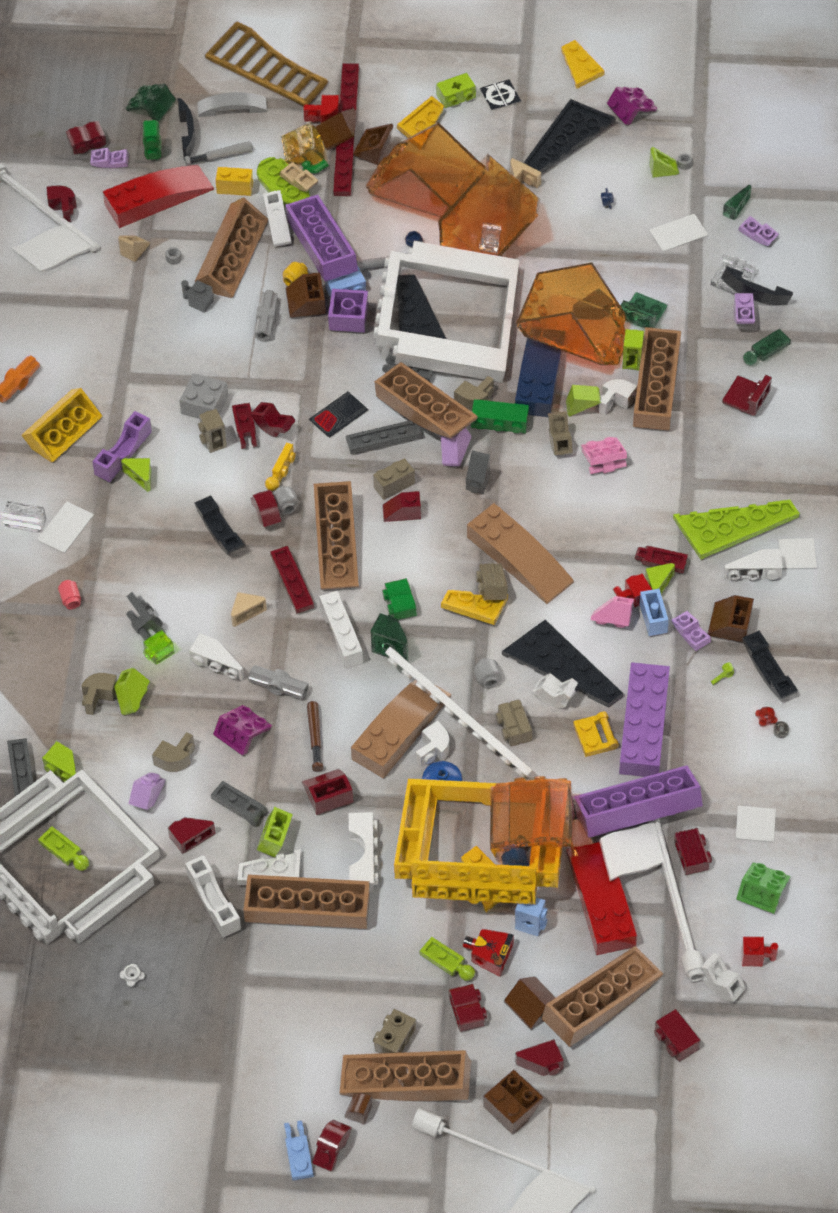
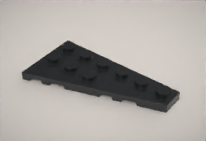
[523,99,616,173]
[397,274,446,339]
[502,619,623,708]

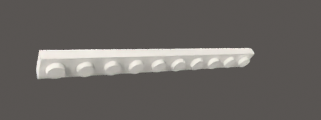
[385,647,536,779]

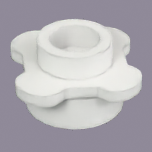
[120,964,145,987]

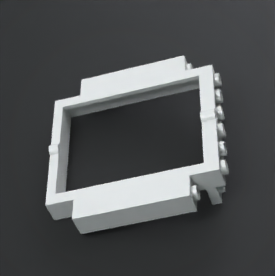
[0,770,160,945]

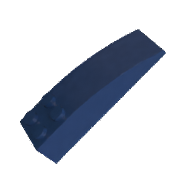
[515,326,566,417]

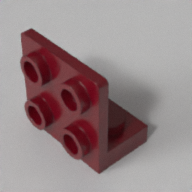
[722,375,772,416]

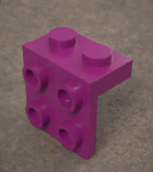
[606,87,657,125]

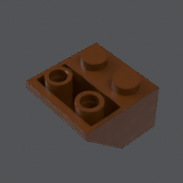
[286,272,326,318]
[708,595,754,642]
[483,1069,544,1135]

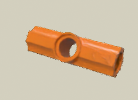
[0,355,40,403]

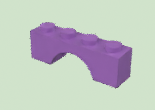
[92,411,152,482]

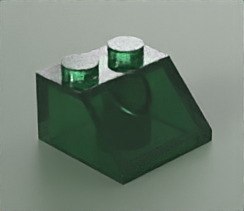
[370,613,409,662]

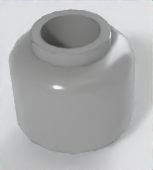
[273,486,299,515]
[474,658,502,688]

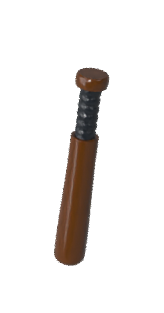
[307,701,324,772]

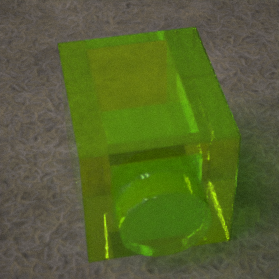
[143,630,175,665]

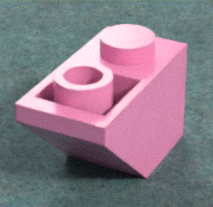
[591,596,634,628]

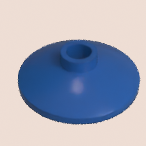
[422,761,462,781]

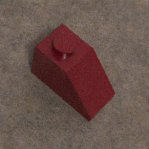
[382,491,421,522]
[168,817,216,854]
[515,1039,564,1076]

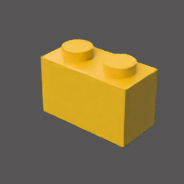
[215,167,253,196]

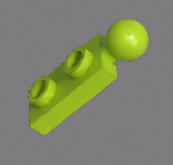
[38,826,89,871]
[419,936,475,981]

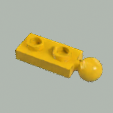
[265,442,296,491]

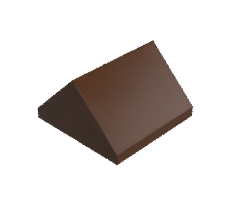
[315,109,356,150]
[353,123,394,165]
[504,976,556,1030]

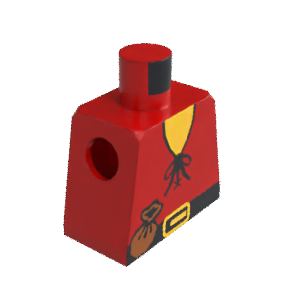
[463,929,514,977]

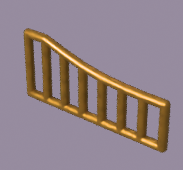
[205,22,328,106]

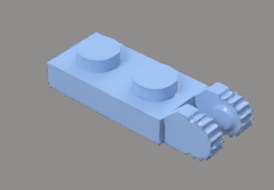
[284,1120,314,1181]

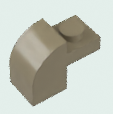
[454,376,495,411]
[548,411,573,455]
[81,673,117,715]
[152,732,195,772]

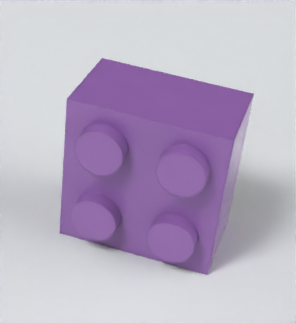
[328,289,369,332]

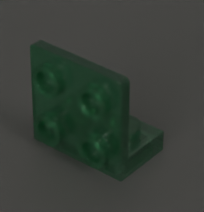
[125,84,176,122]
[620,292,668,329]

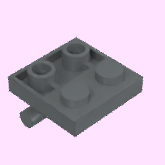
[126,592,166,642]

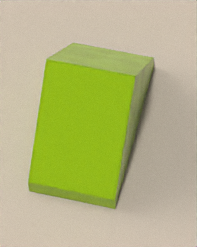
[649,147,679,178]
[566,384,601,417]
[121,458,152,492]
[645,563,675,594]

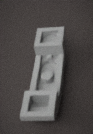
[198,92,267,117]

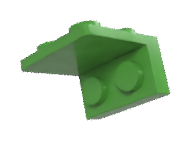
[736,862,791,914]

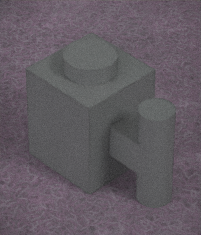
[181,280,214,313]

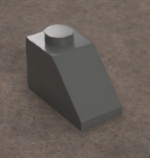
[466,450,490,494]

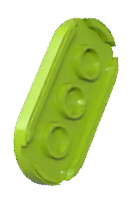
[257,157,310,208]

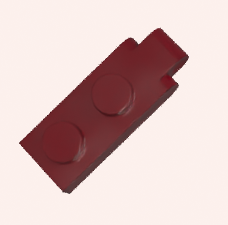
[634,546,688,574]

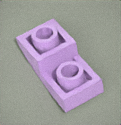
[90,148,129,168]
[738,216,779,246]
[672,611,711,651]

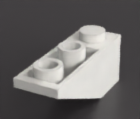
[263,190,291,247]
[724,549,782,580]
[189,633,244,681]

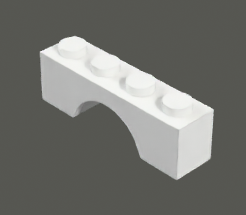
[319,591,363,669]
[349,812,378,893]
[185,855,241,938]

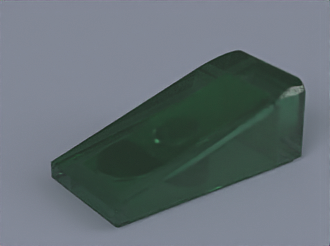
[723,185,752,220]

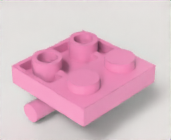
[581,437,627,474]

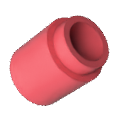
[58,580,81,609]

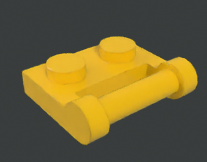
[573,711,619,757]

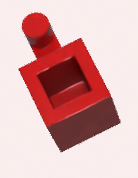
[613,573,652,607]
[741,936,779,967]

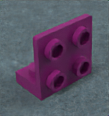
[213,705,272,756]

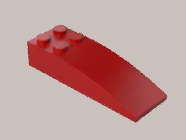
[103,165,214,228]
[566,842,637,956]

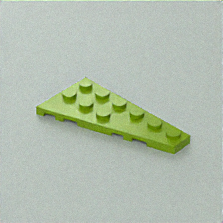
[673,499,800,560]

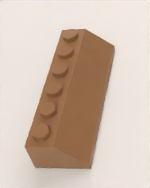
[195,197,268,298]

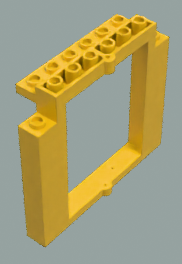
[394,779,567,904]

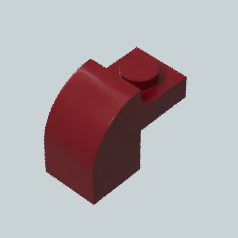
[46,185,77,222]
[250,402,296,437]
[250,490,282,527]
[312,1119,352,1171]

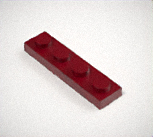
[270,546,314,614]

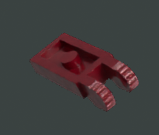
[232,402,257,449]

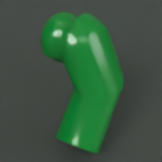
[302,159,328,174]

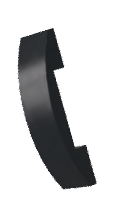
[177,98,195,161]
[721,266,794,305]
[194,495,245,554]
[742,630,798,700]

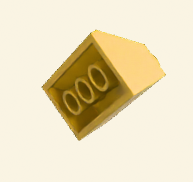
[21,388,103,463]

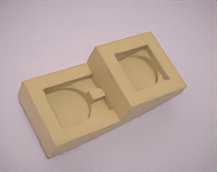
[280,162,318,192]

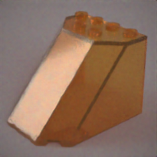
[366,122,482,218]
[438,153,540,256]
[516,262,626,366]
[490,776,577,862]

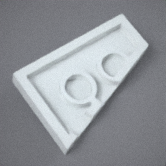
[238,849,301,885]

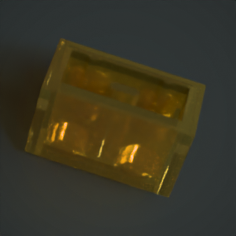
[281,122,325,165]

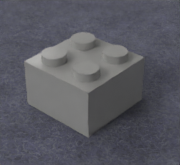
[179,373,228,419]

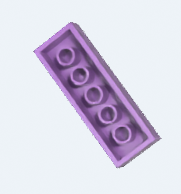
[285,195,358,282]
[619,662,670,777]
[574,765,703,838]

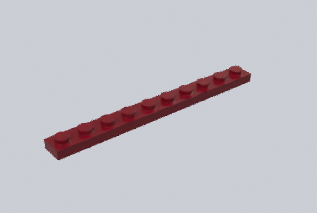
[333,63,359,196]

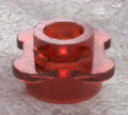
[755,707,778,727]

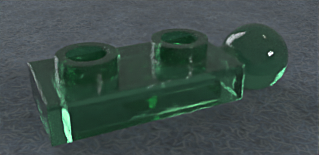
[743,329,791,365]

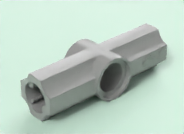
[255,290,278,341]
[248,665,309,700]

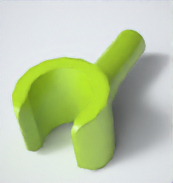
[710,662,734,685]

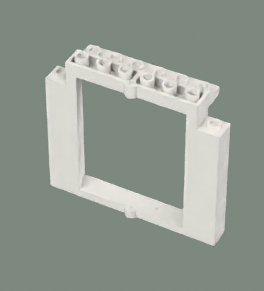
[373,241,519,383]

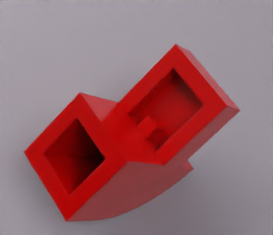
[303,95,339,123]

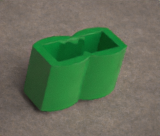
[142,120,161,160]
[382,578,417,621]

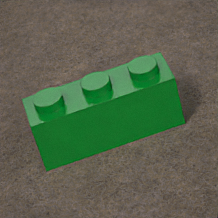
[471,399,529,434]

